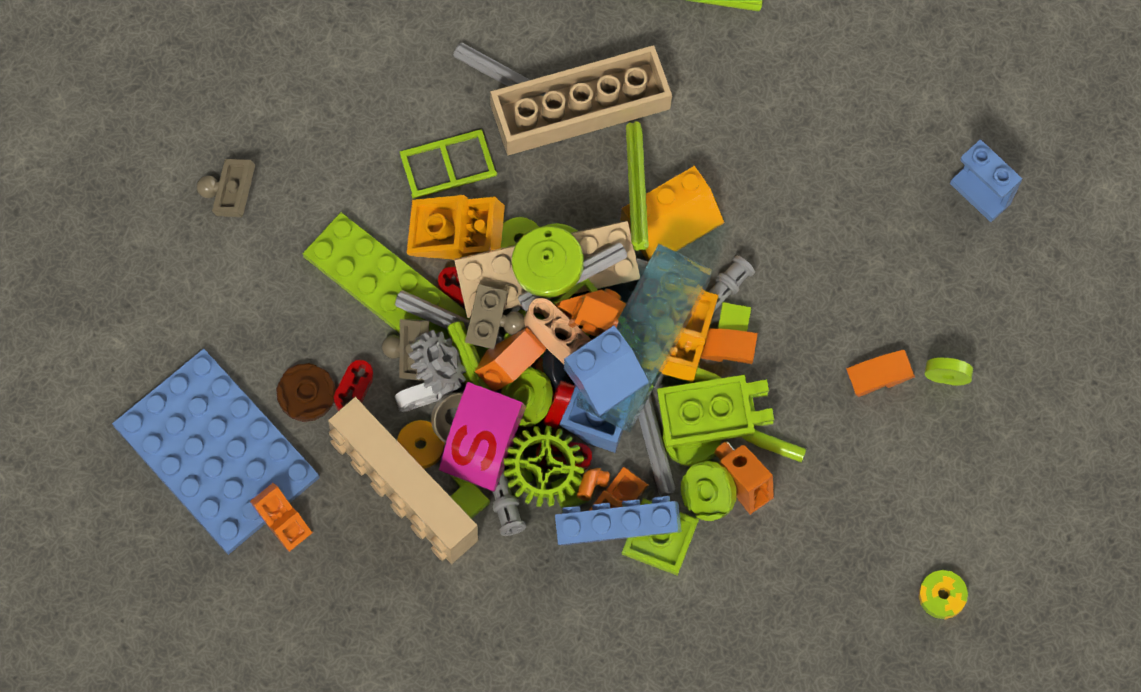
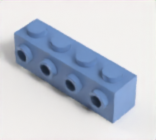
[555,496,682,545]

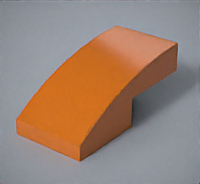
[701,328,758,364]
[846,350,915,397]
[589,467,649,511]
[250,483,312,552]

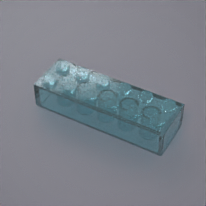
[577,244,712,433]

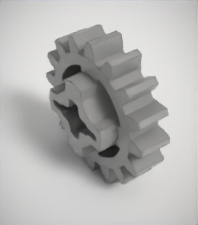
[409,330,466,395]

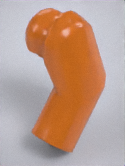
[577,467,610,501]

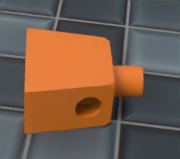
[714,442,774,515]

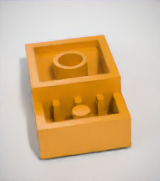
[407,195,505,260]
[638,279,719,382]

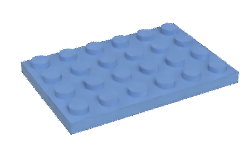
[112,349,320,555]

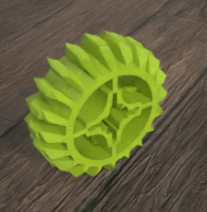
[503,426,584,507]

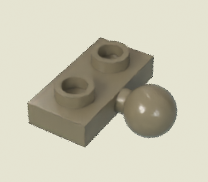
[197,159,255,217]
[465,284,525,349]
[382,319,429,381]

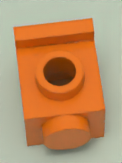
[568,295,619,337]

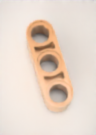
[524,298,592,364]

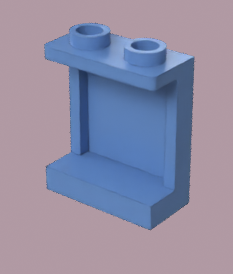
[950,139,1022,222]

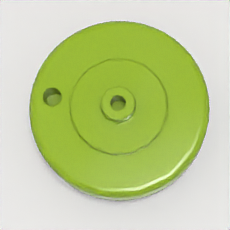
[512,226,584,298]

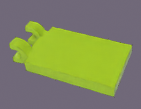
[657,375,774,448]

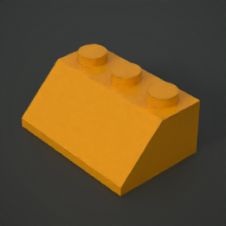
[620,166,724,262]

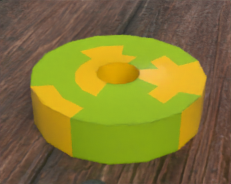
[919,570,968,619]

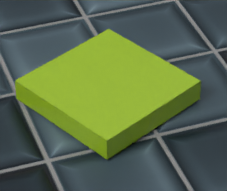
[622,498,699,576]

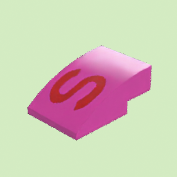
[439,382,526,492]

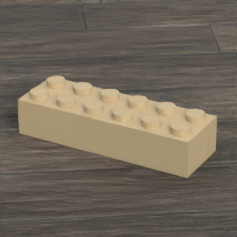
[490,45,672,156]
[454,221,641,318]
[328,397,478,564]

